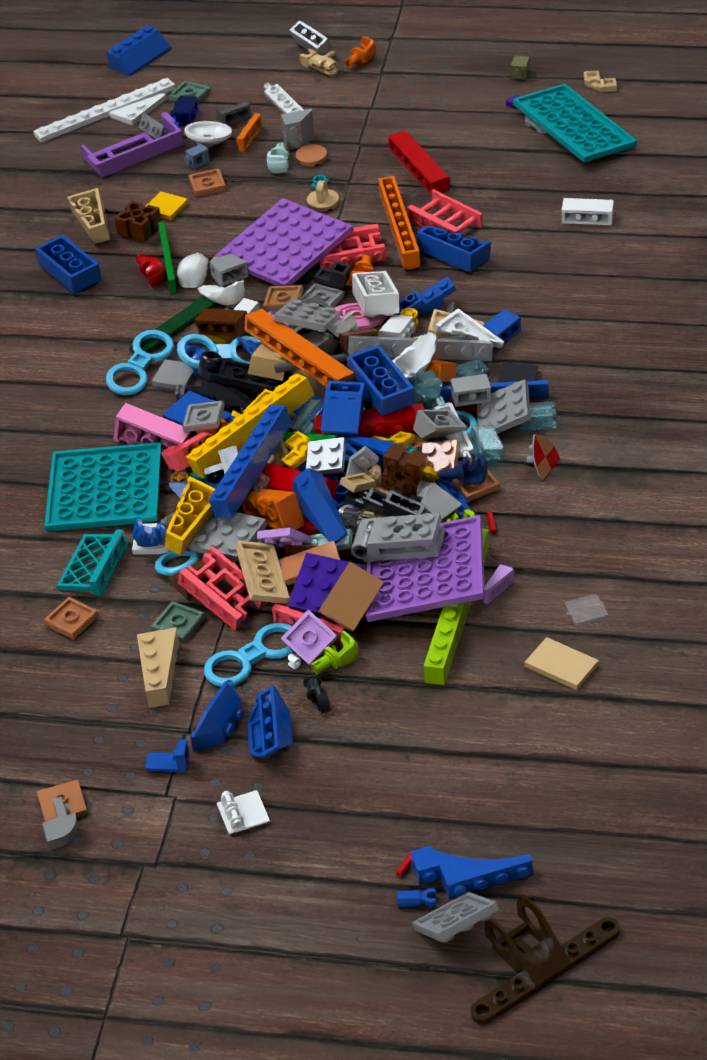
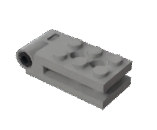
[351,513,446,562]

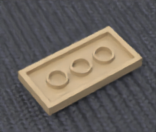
[235,540,290,604]

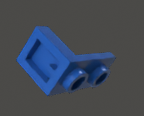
[145,739,190,772]

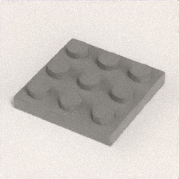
[273,299,341,332]
[477,379,531,440]
[189,512,267,562]
[412,892,499,942]

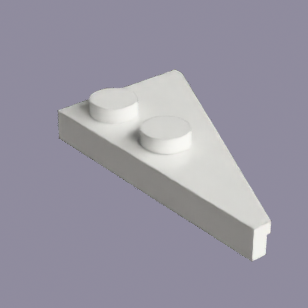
[109,93,166,126]
[435,309,504,349]

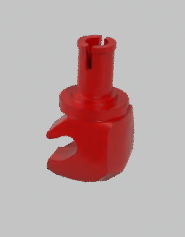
[136,254,167,287]

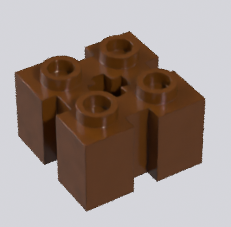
[114,200,161,241]
[381,444,427,497]

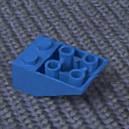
[321,381,366,435]

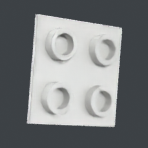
[217,790,270,835]

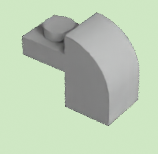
[42,797,78,850]

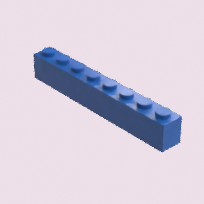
[209,405,292,518]

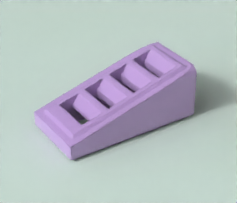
[483,564,514,605]

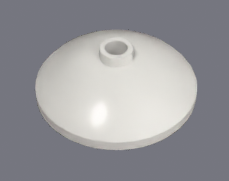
[185,121,232,146]

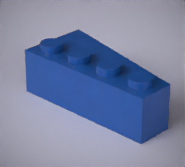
[417,225,491,272]

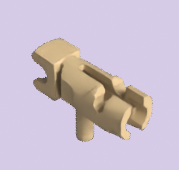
[300,49,339,77]

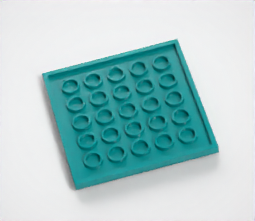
[44,442,162,532]

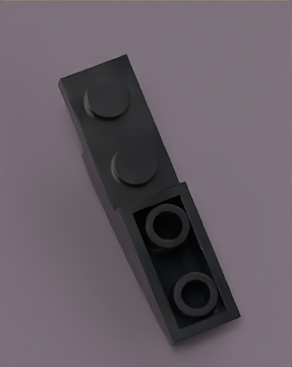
[186,381,253,411]

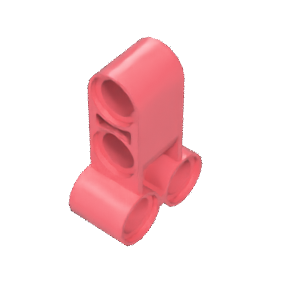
[161,432,214,472]

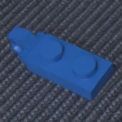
[435,479,472,518]

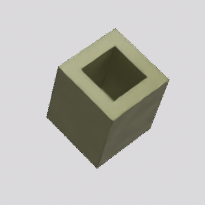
[511,56,530,80]

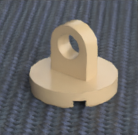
[307,180,339,212]

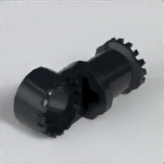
[303,674,330,711]

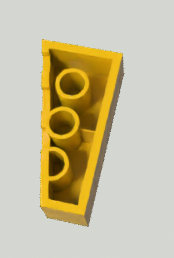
[165,476,215,555]

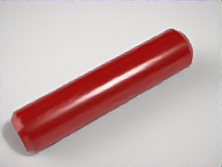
[486,511,497,534]
[396,850,414,877]

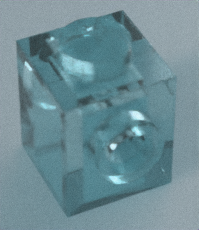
[414,370,443,401]

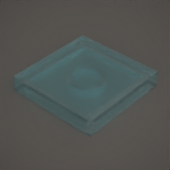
[289,399,324,433]

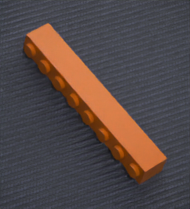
[378,176,420,270]
[244,309,354,388]

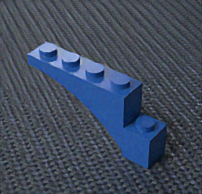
[410,846,533,899]

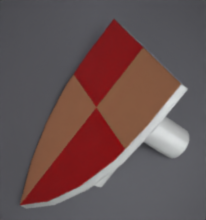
[527,434,560,481]

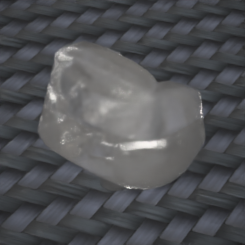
[252,473,270,492]

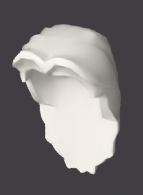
[177,253,208,288]
[197,280,245,306]
[392,332,438,383]

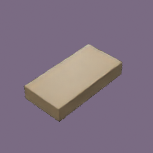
[339,473,377,493]

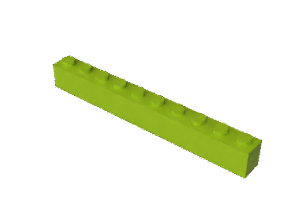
[423,529,489,685]

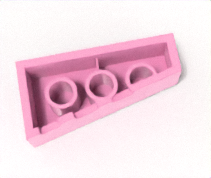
[113,403,191,451]

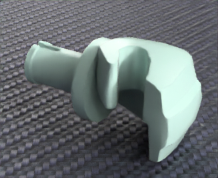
[267,142,289,173]

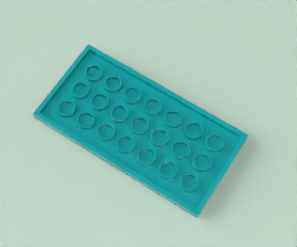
[513,84,637,162]

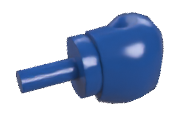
[236,336,262,356]

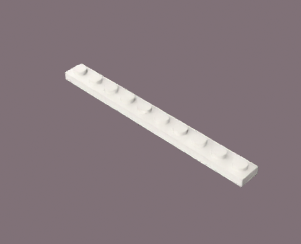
[34,78,176,143]

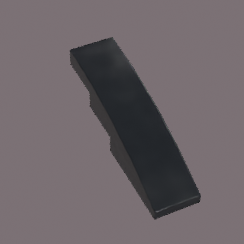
[344,488,426,516]

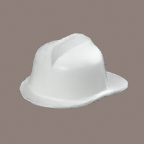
[318,310,359,337]

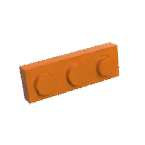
[236,113,262,153]

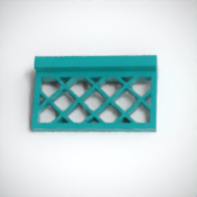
[57,529,129,596]

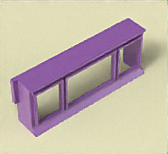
[81,112,183,178]

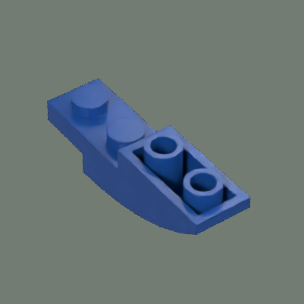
[394,276,457,317]

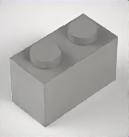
[451,374,491,407]

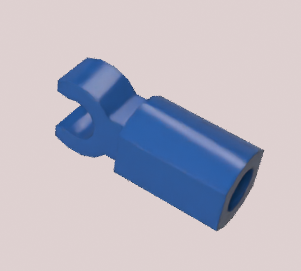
[397,888,436,908]

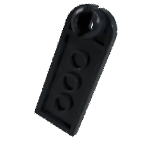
[198,351,293,393]

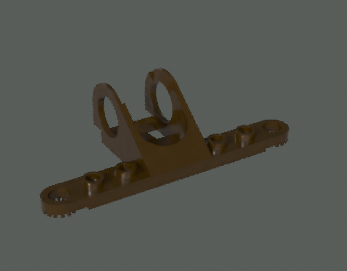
[471,897,620,1025]

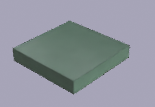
[169,81,211,107]
[151,601,206,643]

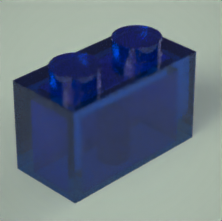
[170,96,199,126]

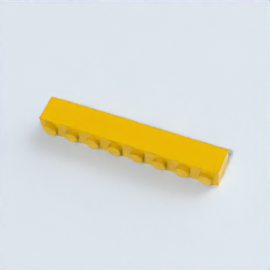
[186,374,315,479]

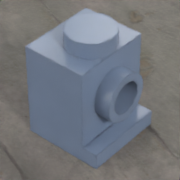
[184,142,210,169]

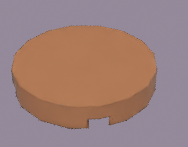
[295,144,327,167]

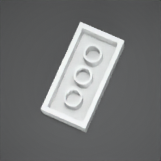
[352,271,399,317]

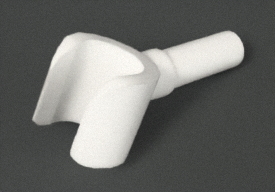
[288,654,302,669]

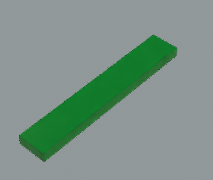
[158,222,177,294]

